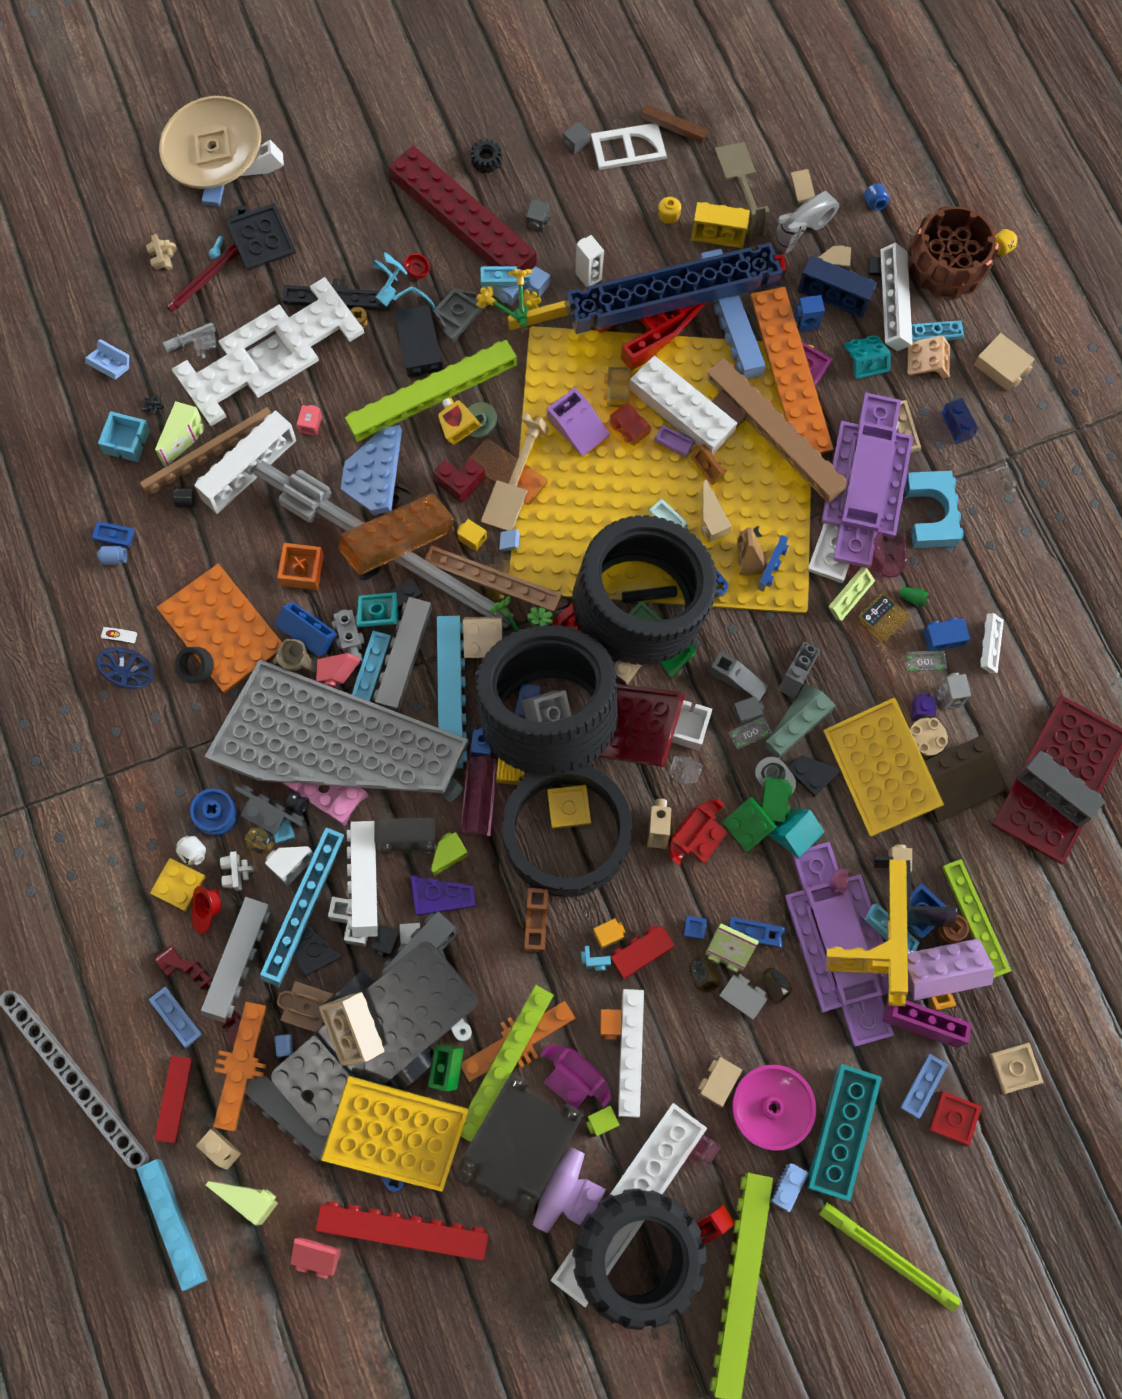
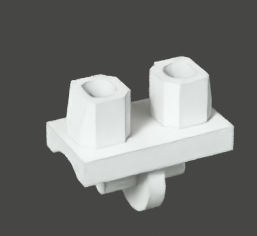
[220,851,254,891]

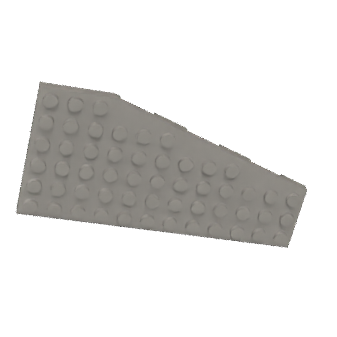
[204,659,469,793]

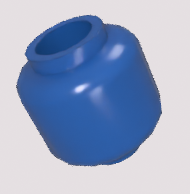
[864,183,889,210]

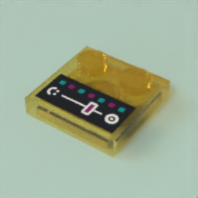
[856,592,911,644]

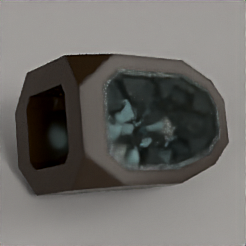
[690,956,720,993]
[763,968,793,1004]

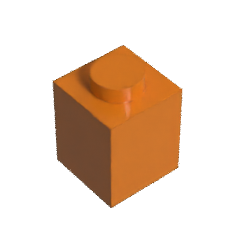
[600,1009,622,1040]

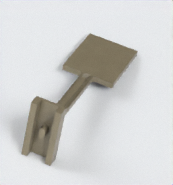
[715,142,770,239]

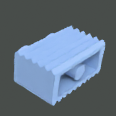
[770,1164,809,1212]

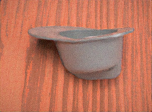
[755,757,796,793]

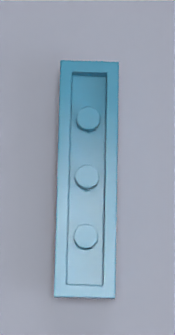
[352,631,392,702]

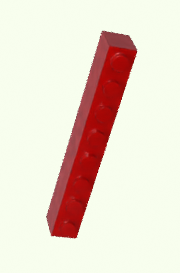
[316,1201,489,1261]

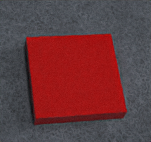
[928,1091,982,1146]

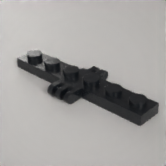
[282,278,391,311]

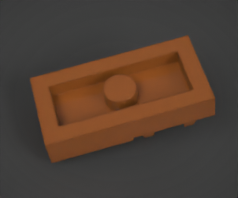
[691,444,727,485]

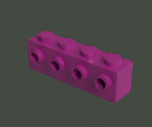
[883,1000,971,1048]

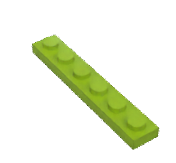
[942,859,1011,978]

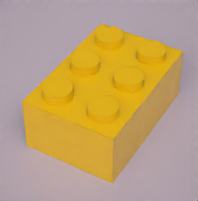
[691,202,750,249]

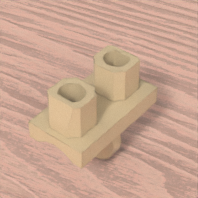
[146,234,177,270]

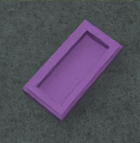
[654,425,695,458]

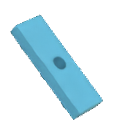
[911,320,964,342]

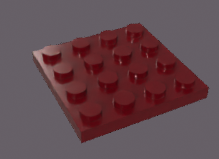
[598,684,685,767]

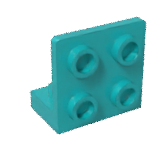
[844,336,891,379]

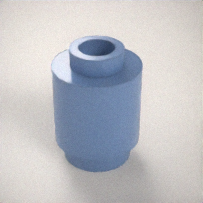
[97,546,127,565]

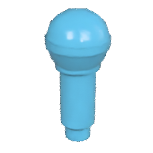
[209,236,224,260]

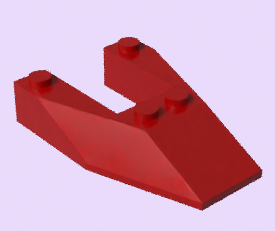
[594,302,707,371]

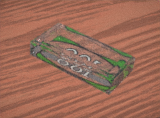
[906,651,947,672]
[729,716,772,750]

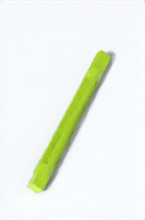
[819,1202,961,1312]

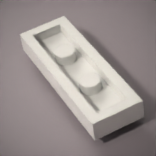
[980,613,1004,673]

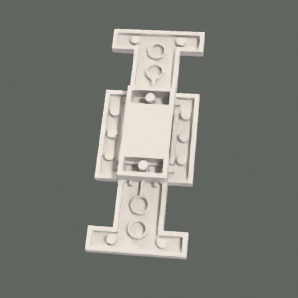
[172,277,364,426]

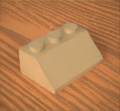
[319,992,385,1066]

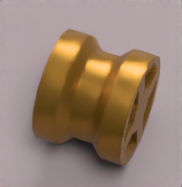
[350,307,368,328]

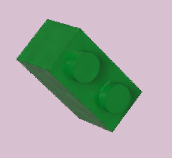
[760,777,793,822]
[428,1045,464,1091]

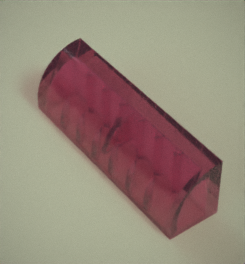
[460,755,498,837]

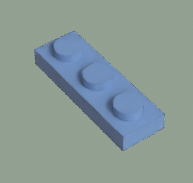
[149,987,203,1048]
[900,1054,948,1119]

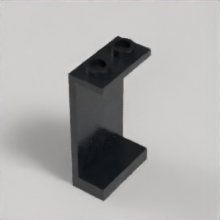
[394,305,443,377]

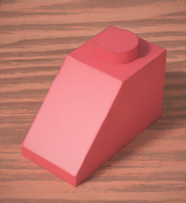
[316,653,360,687]

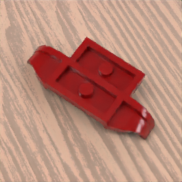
[669,798,728,866]

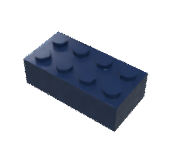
[797,255,877,318]

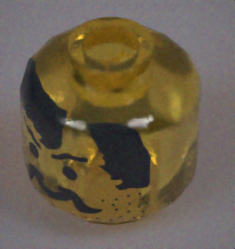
[244,826,275,855]

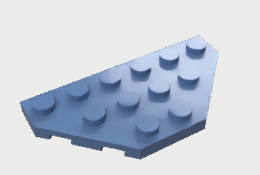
[340,425,402,515]

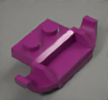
[541,1045,611,1110]

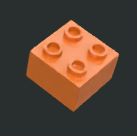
[277,543,324,590]

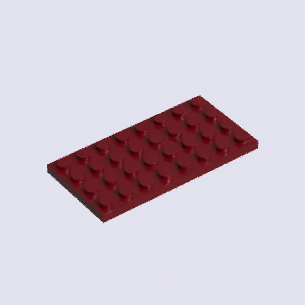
[992,695,1122,865]

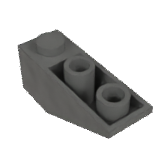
[778,642,821,699]
[709,651,768,701]

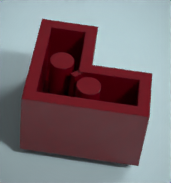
[433,458,486,504]

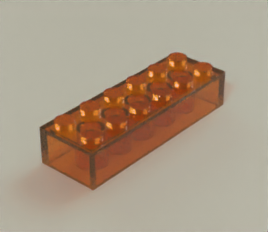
[338,493,455,575]

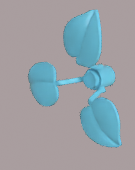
[373,252,435,310]

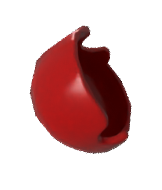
[403,253,430,280]

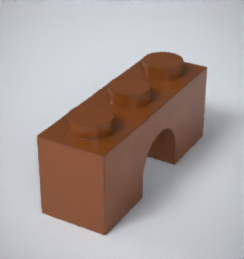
[524,888,548,953]

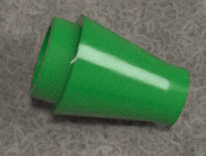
[899,586,929,607]

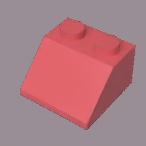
[290,1237,341,1279]

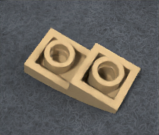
[791,169,815,204]

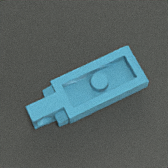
[481,266,530,286]

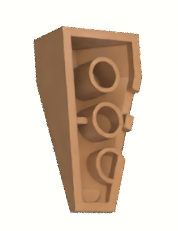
[737,528,767,575]

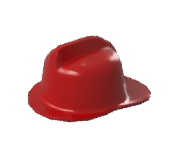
[192,886,221,934]

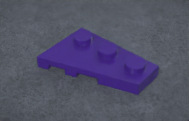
[411,876,476,916]

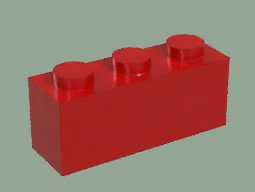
[611,925,675,980]

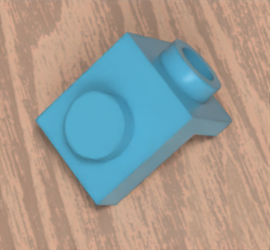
[581,946,611,971]

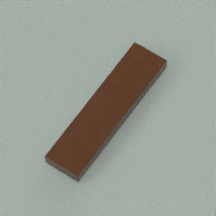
[640,104,709,143]

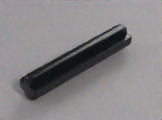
[622,585,678,603]

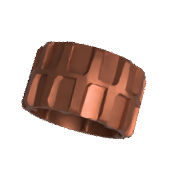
[908,205,999,298]

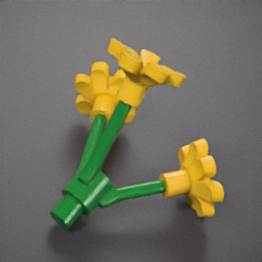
[476,269,541,328]

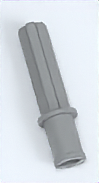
[162,323,216,353]

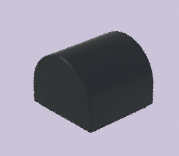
[173,487,195,507]

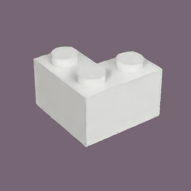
[328,897,368,947]

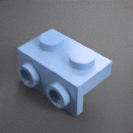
[85,339,129,380]

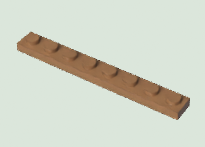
[140,407,271,495]
[424,545,564,614]

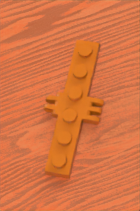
[461,1001,575,1083]
[213,1002,267,1132]

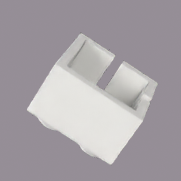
[672,700,712,751]

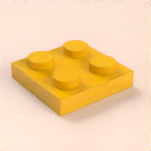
[547,785,591,829]
[150,858,206,912]

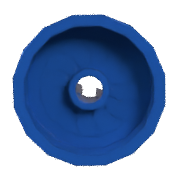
[190,788,239,837]

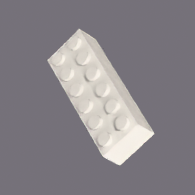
[629,355,737,454]
[194,410,296,514]

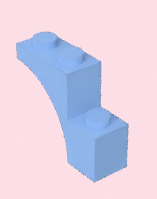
[482,266,550,306]

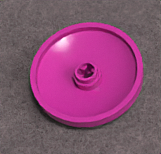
[732,1065,816,1151]

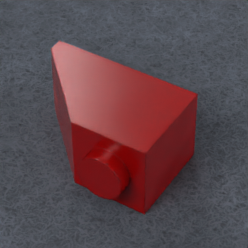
[696,1205,735,1245]

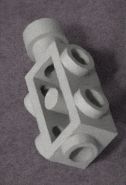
[332,609,365,666]

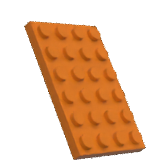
[156,563,282,694]

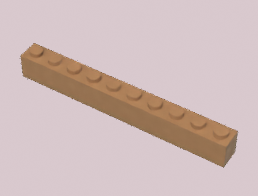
[707,359,847,504]

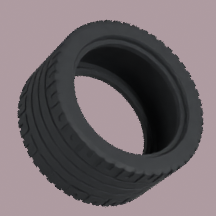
[572,515,718,665]
[476,625,618,775]

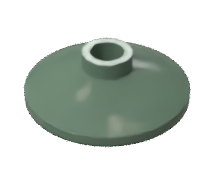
[468,402,497,438]

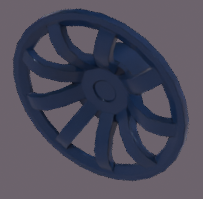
[96,647,154,689]

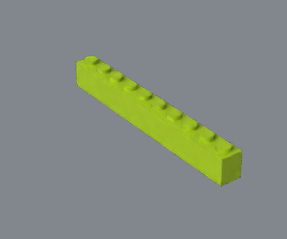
[345,340,517,443]
[710,1173,773,1399]

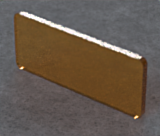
[468,438,548,505]

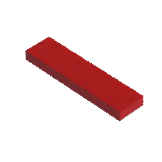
[155,1056,193,1143]

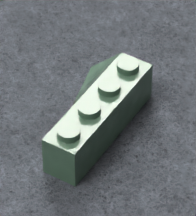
[764,684,836,758]

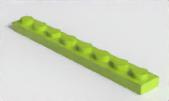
[461,984,554,1143]

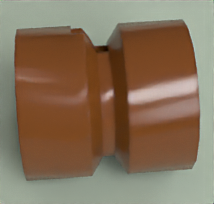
[936,915,969,945]

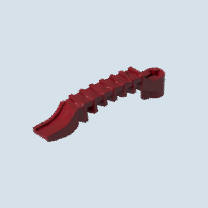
[154,945,242,1047]

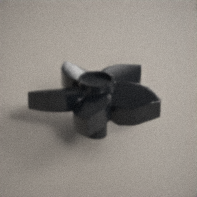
[142,395,164,416]

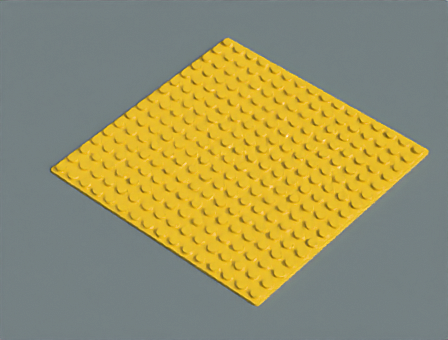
[509,326,814,613]

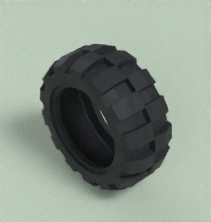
[572,1188,707,1330]

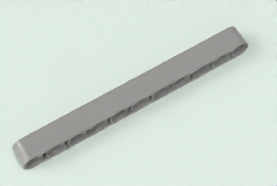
[0,991,149,1169]

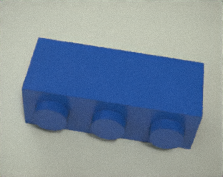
[274,602,337,656]

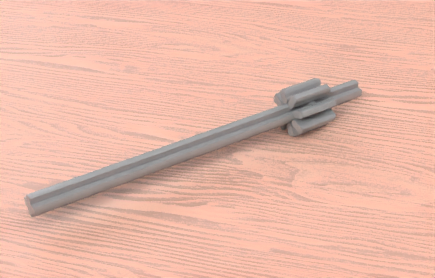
[254,461,514,629]

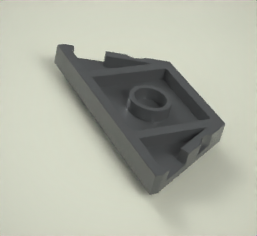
[433,288,488,343]

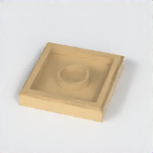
[989,1043,1044,1094]

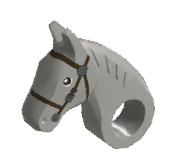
[775,191,839,254]

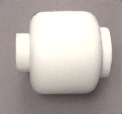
[176,836,206,865]

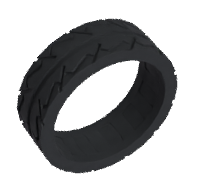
[502,765,632,897]

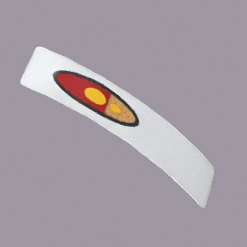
[101,627,137,643]

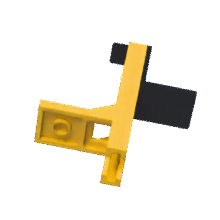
[826,856,957,1006]

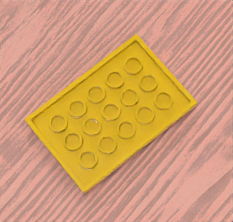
[823,698,944,837]
[321,1076,469,1192]

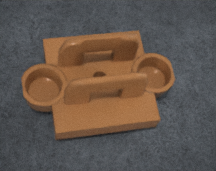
[277,981,333,1033]

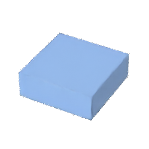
[500,529,520,552]

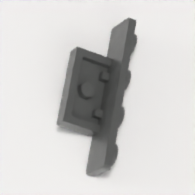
[234,784,307,834]

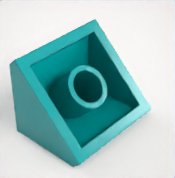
[356,592,399,627]
[768,808,824,859]

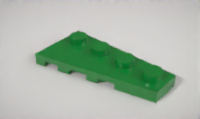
[629,601,697,679]

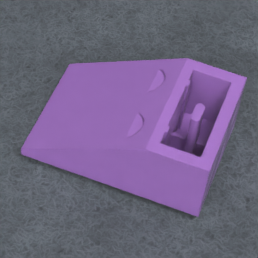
[547,387,610,457]

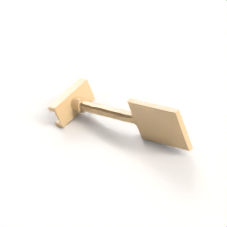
[481,413,550,531]

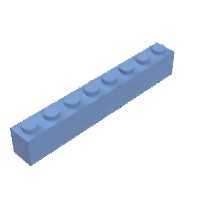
[700,249,766,379]

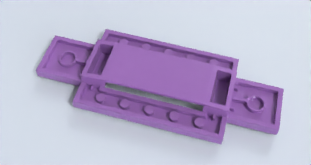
[821,392,913,568]
[784,842,894,1047]

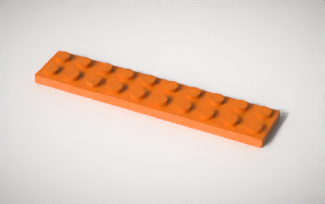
[750,287,833,454]

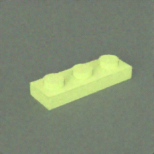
[828,567,875,621]

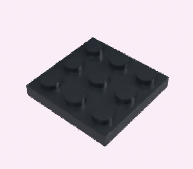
[225,203,296,271]

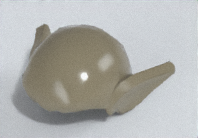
[270,639,316,672]

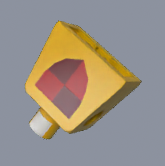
[438,398,482,445]

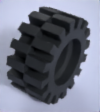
[470,138,502,173]

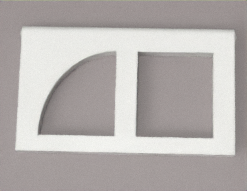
[590,123,666,170]

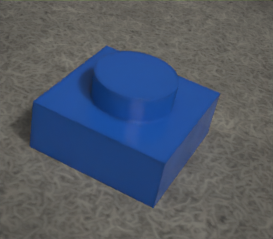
[683,916,707,940]

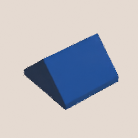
[907,884,947,938]

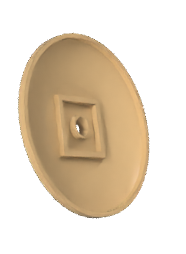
[159,96,261,189]

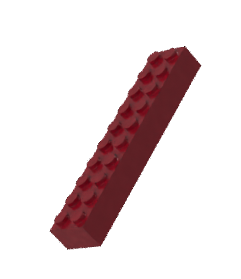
[388,145,537,270]

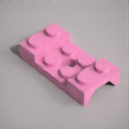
[281,782,368,827]

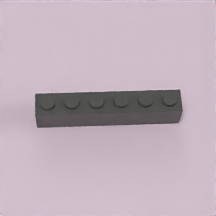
[245,1068,329,1162]

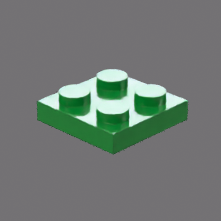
[722,797,777,852]

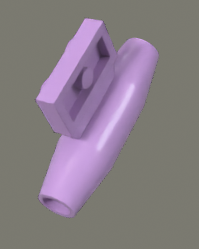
[533,1147,606,1233]

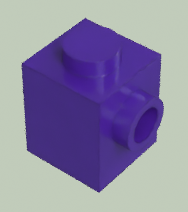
[911,694,936,721]

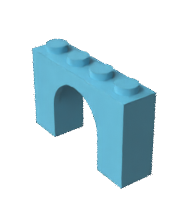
[905,471,963,548]

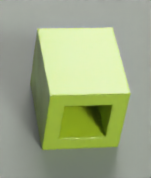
[586,1106,619,1137]

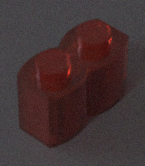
[610,402,651,446]

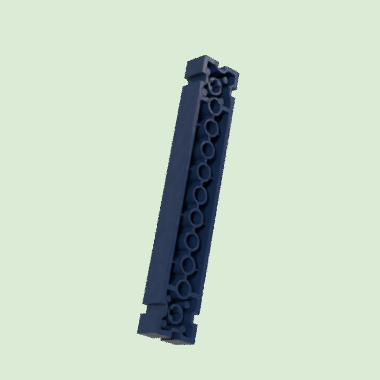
[564,242,783,334]

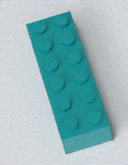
[805,1064,882,1202]

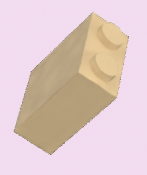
[974,333,1034,391]

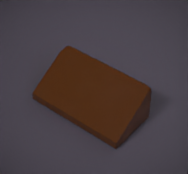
[711,390,747,428]

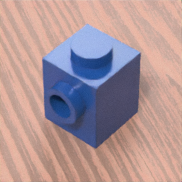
[470,728,492,759]

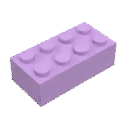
[907,939,994,1001]

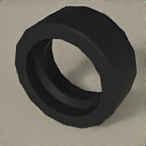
[175,647,214,683]

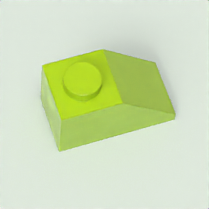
[431,832,468,876]

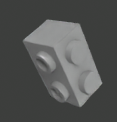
[937,673,971,710]
[720,974,768,1020]

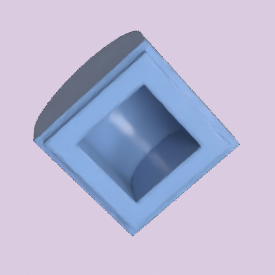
[275,1035,293,1059]

